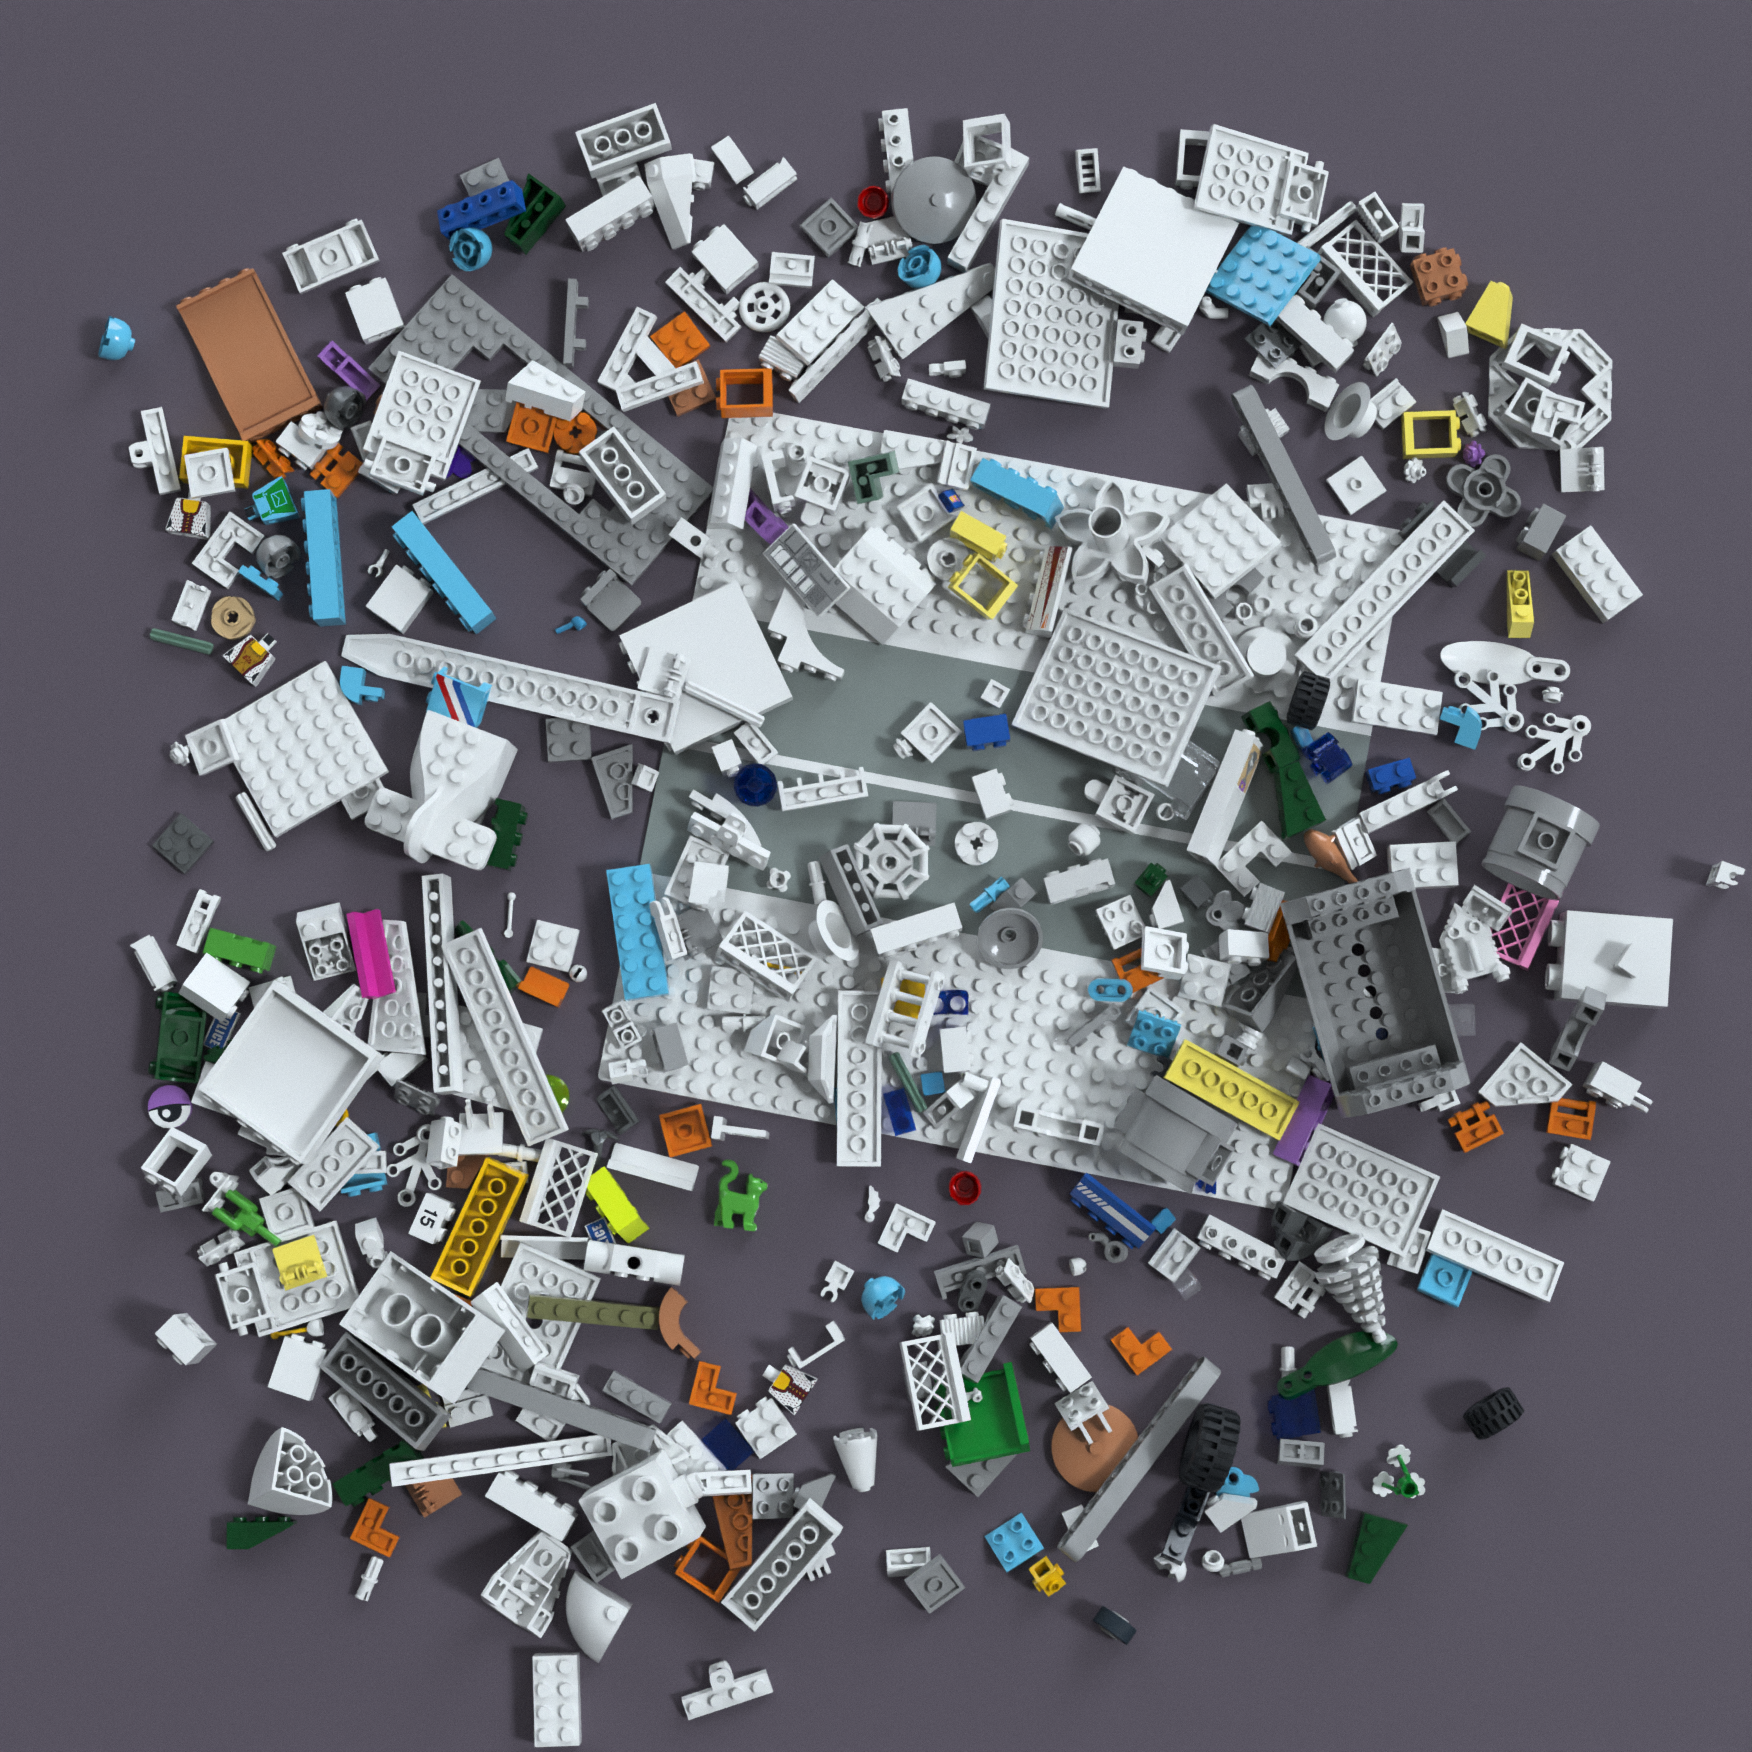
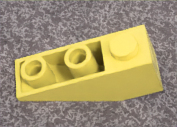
[1507,570,1534,638]

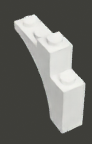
[768,582,845,682]

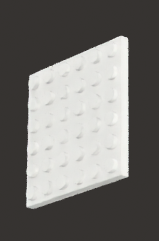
[225,661,389,838]

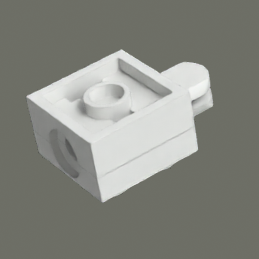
[795,456,851,528]
[1084,775,1155,836]
[1583,1061,1653,1114]

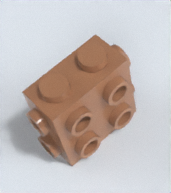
[1410,247,1468,307]

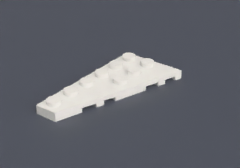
[865,263,995,359]
[368,920,426,1055]

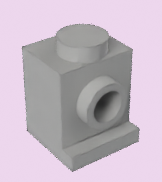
[1213,1035,1249,1067]

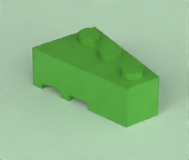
[203,928,277,974]

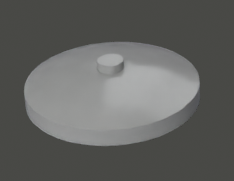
[891,157,976,244]

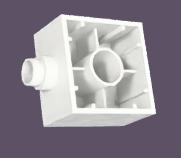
[579,1449,706,1579]

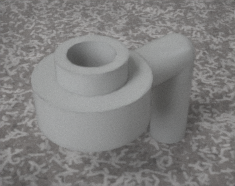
[1089,1233,1128,1263]

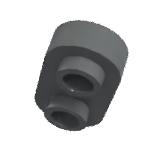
[957,1270,987,1313]

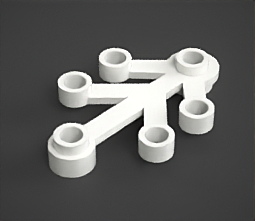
[1454,670,1524,732]
[1517,713,1591,775]
[387,1124,442,1207]

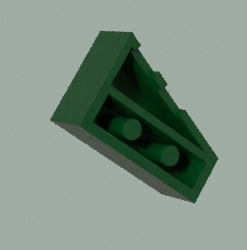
[486,798,528,872]

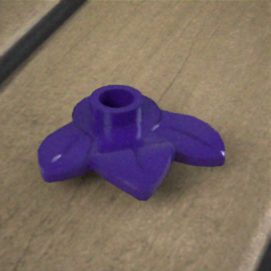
[446,445,476,479]

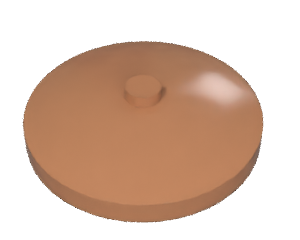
[1051,1404,1138,1492]

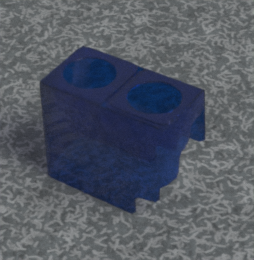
[933,990,969,1016]

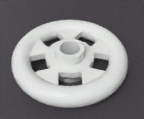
[739,282,790,332]

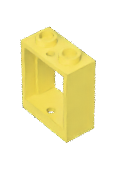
[1401,410,1461,459]
[950,511,1008,563]
[947,553,1018,620]

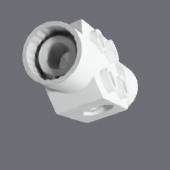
[584,1240,685,1286]

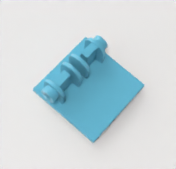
[1127,1010,1181,1058]
[984,1512,1044,1572]

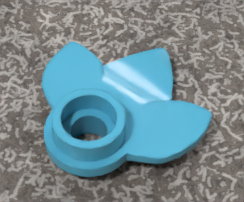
[1216,1467,1259,1497]

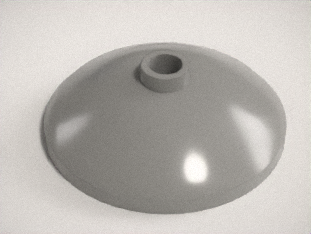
[977,908,1043,969]

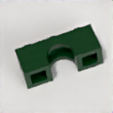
[1241,701,1301,774]

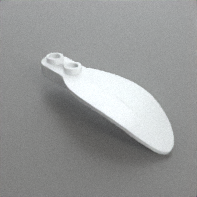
[1440,641,1570,685]

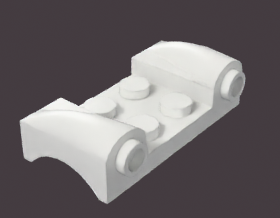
[282,219,380,294]

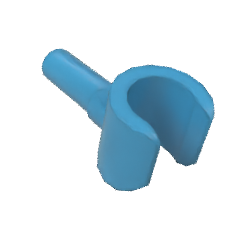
[555,616,587,634]

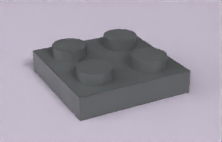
[152,813,214,874]

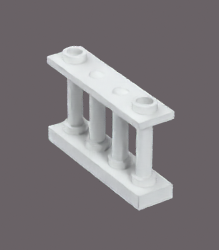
[865,959,945,1059]

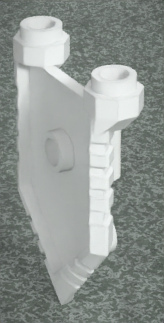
[1439,903,1510,994]

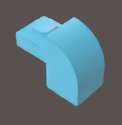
[340,666,385,706]
[1440,706,1482,750]

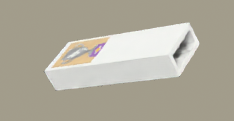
[1187,729,1264,867]

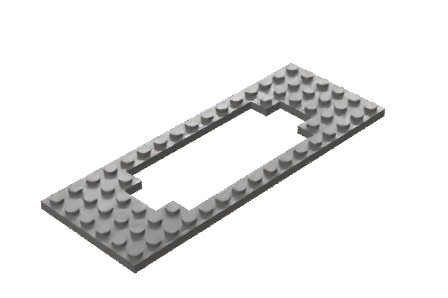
[368,274,713,587]

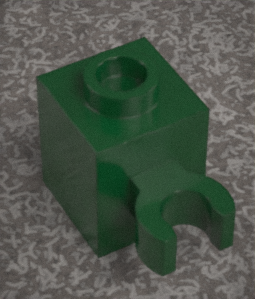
[1133,863,1168,898]

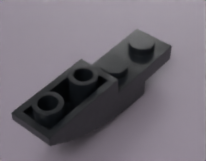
[1160,1486,1210,1566]

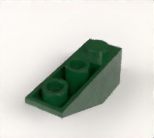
[227,1516,297,1549]

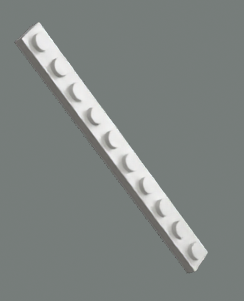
[389,1434,612,1487]

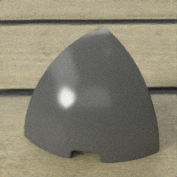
[1271,1201,1333,1261]

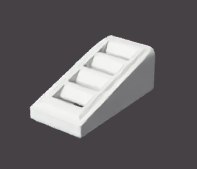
[1075,148,1101,193]

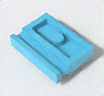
[238,565,283,601]

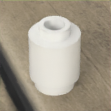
[1294,615,1317,640]

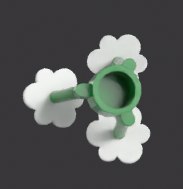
[1372,1445,1425,1498]

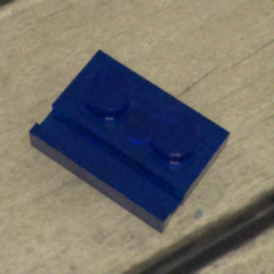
[701,1418,755,1471]

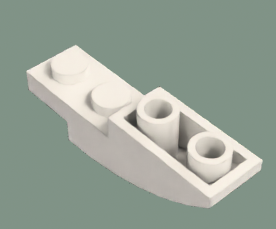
[689,789,762,847]

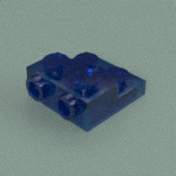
[1267,1389,1321,1440]

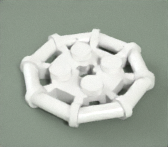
[853,823,930,900]

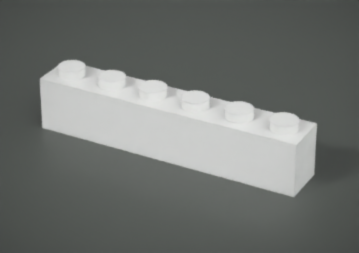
[947,148,1029,273]

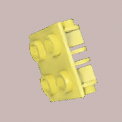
[272,1235,328,1291]

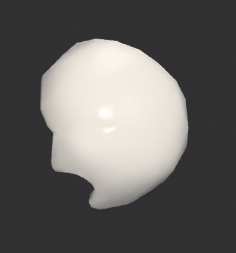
[1153,1553,1187,1583]

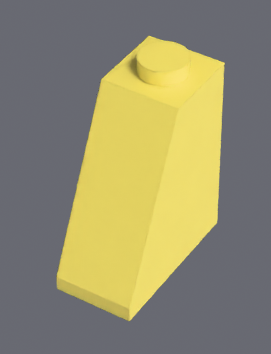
[1465,281,1513,349]

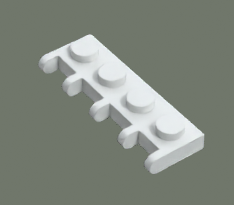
[778,767,868,812]

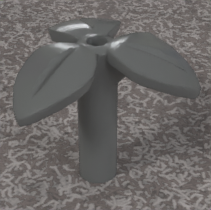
[582,1129,619,1165]

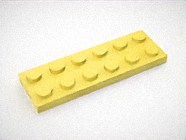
[1163,1039,1300,1141]

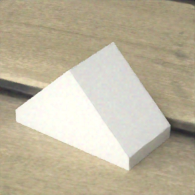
[1437,312,1469,359]

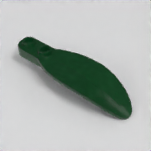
[1277,1331,1398,1400]

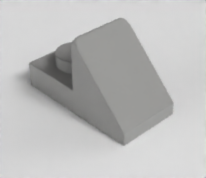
[990,878,1037,912]

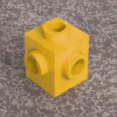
[1029,1556,1066,1597]

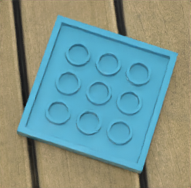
[1205,226,1321,326]

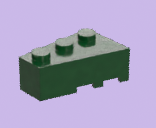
[504,173,566,255]
[1274,761,1326,841]
[1345,1511,1408,1584]

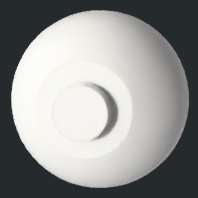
[1323,298,1367,347]

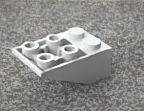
[296,902,356,981]
[1241,1500,1317,1558]

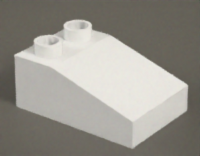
[340,1251,505,1404]

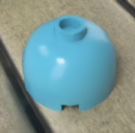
[449,227,492,271]
[898,245,941,289]
[98,316,135,360]
[861,1276,905,1320]

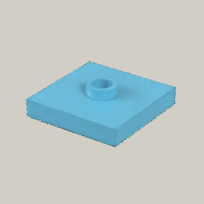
[1416,1253,1472,1309]

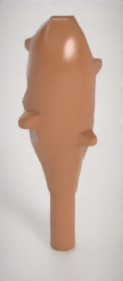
[1304,829,1358,884]

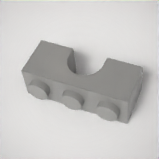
[1205,568,1265,621]
[602,1370,672,1424]

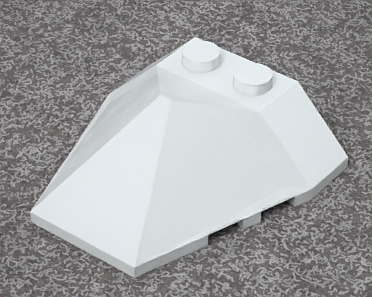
[481,1529,572,1638]

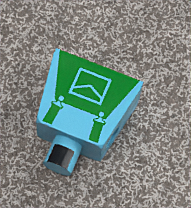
[244,476,300,525]

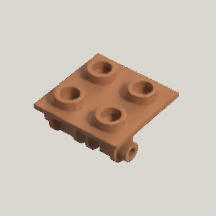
[405,1478,462,1518]

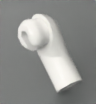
[1199,296,1228,319]

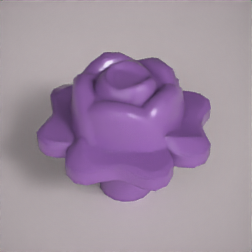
[1463,441,1485,467]

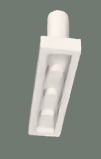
[956,1072,1001,1163]

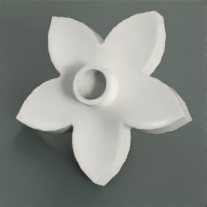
[1055,477,1170,586]

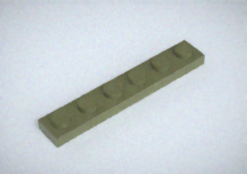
[526,1294,660,1330]

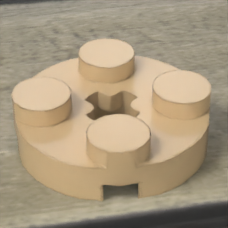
[211,596,256,640]

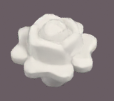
[1404,457,1426,483]
[169,742,191,766]
[912,1315,935,1337]

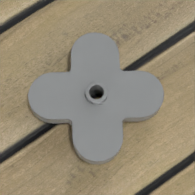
[1446,454,1521,528]

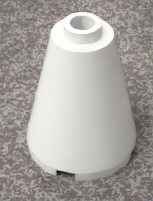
[833,1428,877,1492]

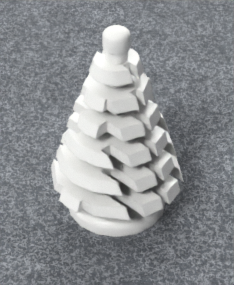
[1314,1232,1387,1343]

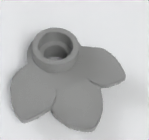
[1205,890,1246,932]

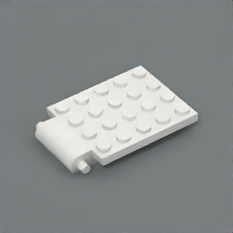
[1193,124,1329,237]
[363,351,481,496]
[214,1221,359,1337]

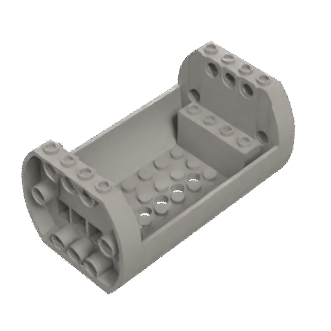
[1280,868,1470,1118]

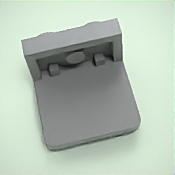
[580,569,641,632]

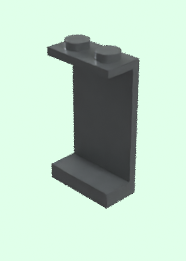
[1398,501,1487,588]

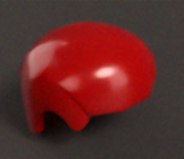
[857,186,889,219]
[948,1171,982,1205]

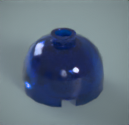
[734,763,777,807]

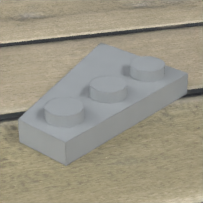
[591,744,633,820]

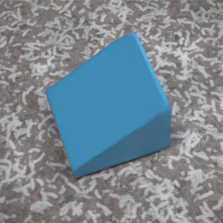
[1291,726,1314,750]
[920,1071,945,1096]
[1150,1208,1176,1234]

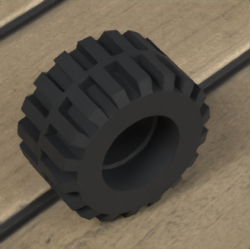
[1286,671,1330,731]
[1463,1387,1525,1440]

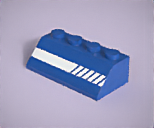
[1069,1173,1156,1249]

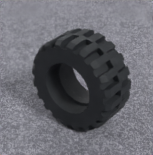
[1179,1403,1241,1493]

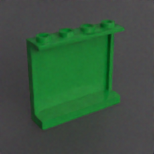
[932,1362,1030,1467]

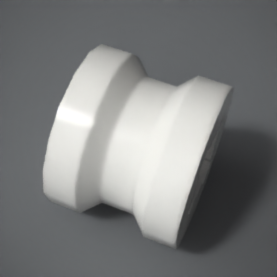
[1236,1025,1263,1051]

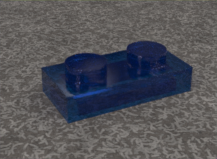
[883,1088,916,1136]

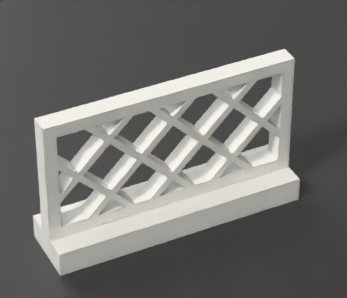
[1318,220,1413,318]
[715,911,818,1002]
[711,1116,769,1141]
[519,1138,598,1238]
[899,1332,971,1431]

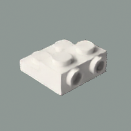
[1141,926,1189,980]
[1551,1144,1611,1202]
[735,1397,797,1459]

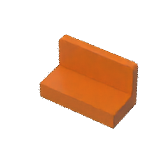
[518,967,570,1008]

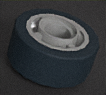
[1093,1606,1137,1645]

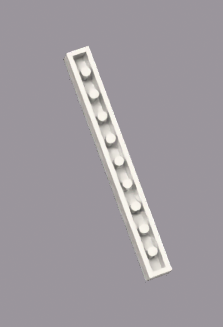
[422,873,463,1095]

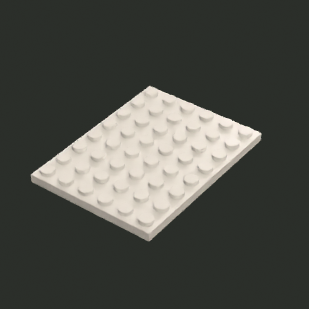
[984,219,1119,409]
[1011,608,1221,787]

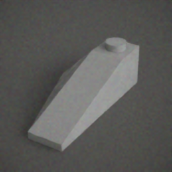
[1221,946,1297,1033]

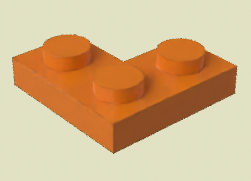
[1035,1287,1081,1332]
[1111,1327,1172,1375]
[689,1361,737,1415]
[350,1498,400,1558]

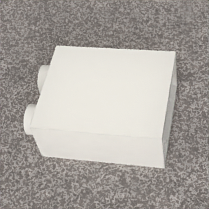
[1545,910,1673,1009]

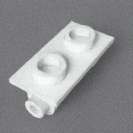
[867,336,901,382]
[1453,392,1487,438]
[197,1228,245,1266]
[995,1258,1035,1303]

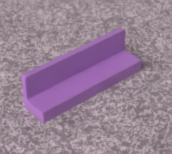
[1273,1075,1334,1167]

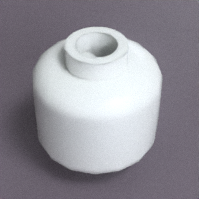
[1068,823,1101,856]

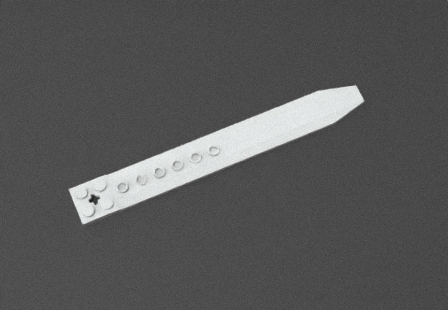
[341,634,680,743]

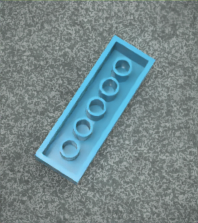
[301,489,346,627]
[392,511,497,635]
[606,864,670,1001]

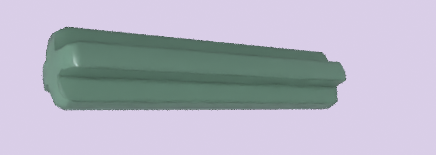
[150,628,214,655]
[889,1052,927,1113]

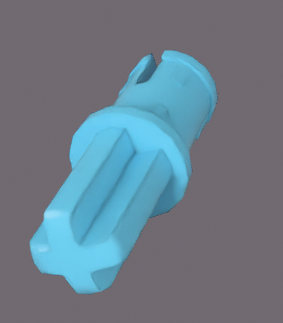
[970,877,1010,913]

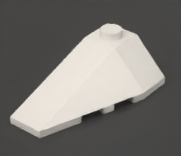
[644,153,696,249]
[323,984,369,1035]

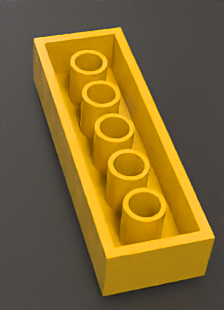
[431,1157,529,1297]

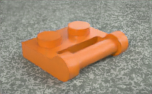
[1111,948,1164,993]
[1546,1098,1596,1140]

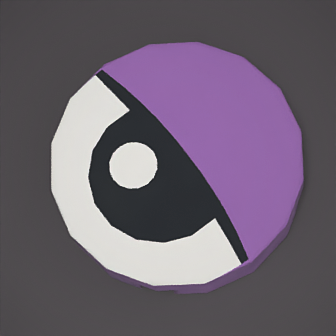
[148,1085,193,1128]

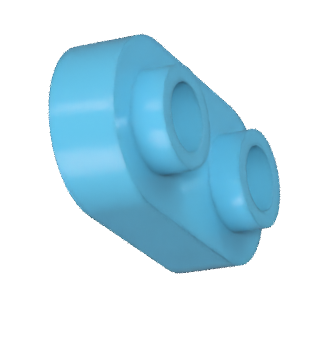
[1088,978,1133,1002]

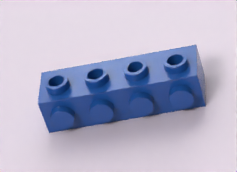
[437,180,526,240]

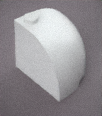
[248,1427,332,1515]
[566,1571,633,1663]

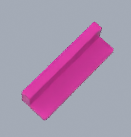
[346,909,396,999]

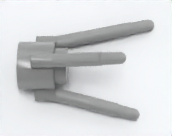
[552,1456,606,1490]

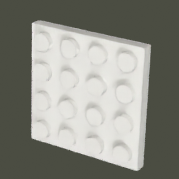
[1160,483,1282,599]
[453,1005,543,1111]

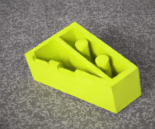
[585,1166,650,1244]

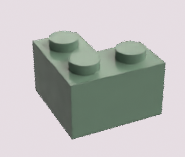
[848,450,900,504]

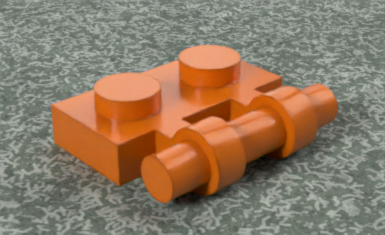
[309,443,363,498]
[1447,1101,1504,1153]

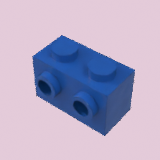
[963,714,1010,752]
[1365,758,1416,795]

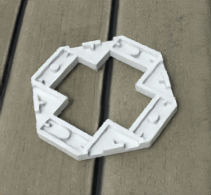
[1488,328,1612,450]

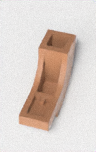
[659,1287,702,1359]

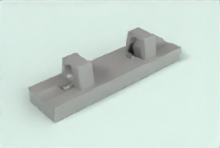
[563,278,589,368]

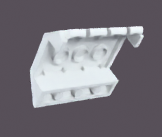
[834,526,936,645]

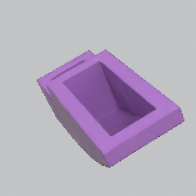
[316,341,380,400]

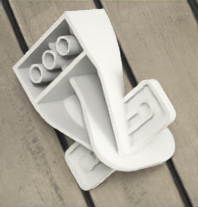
[365,710,518,871]

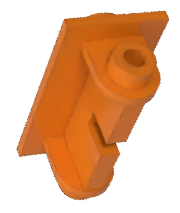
[252,439,295,479]

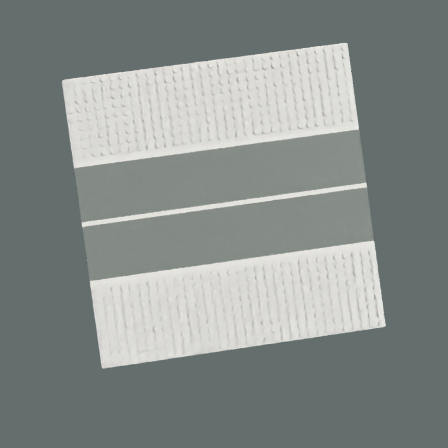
[598,413,1405,1209]

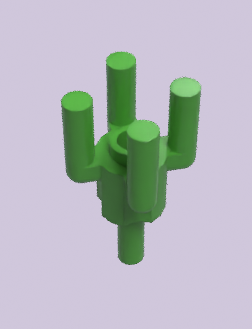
[212,1189,282,1247]

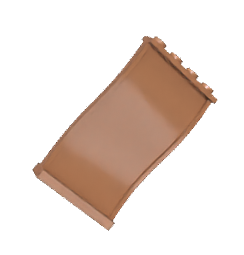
[176,268,324,444]

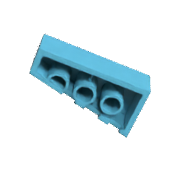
[970,458,1064,530]

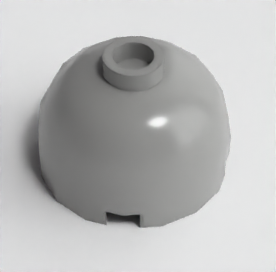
[256,535,301,578]

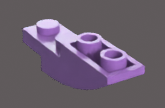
[745,488,789,545]

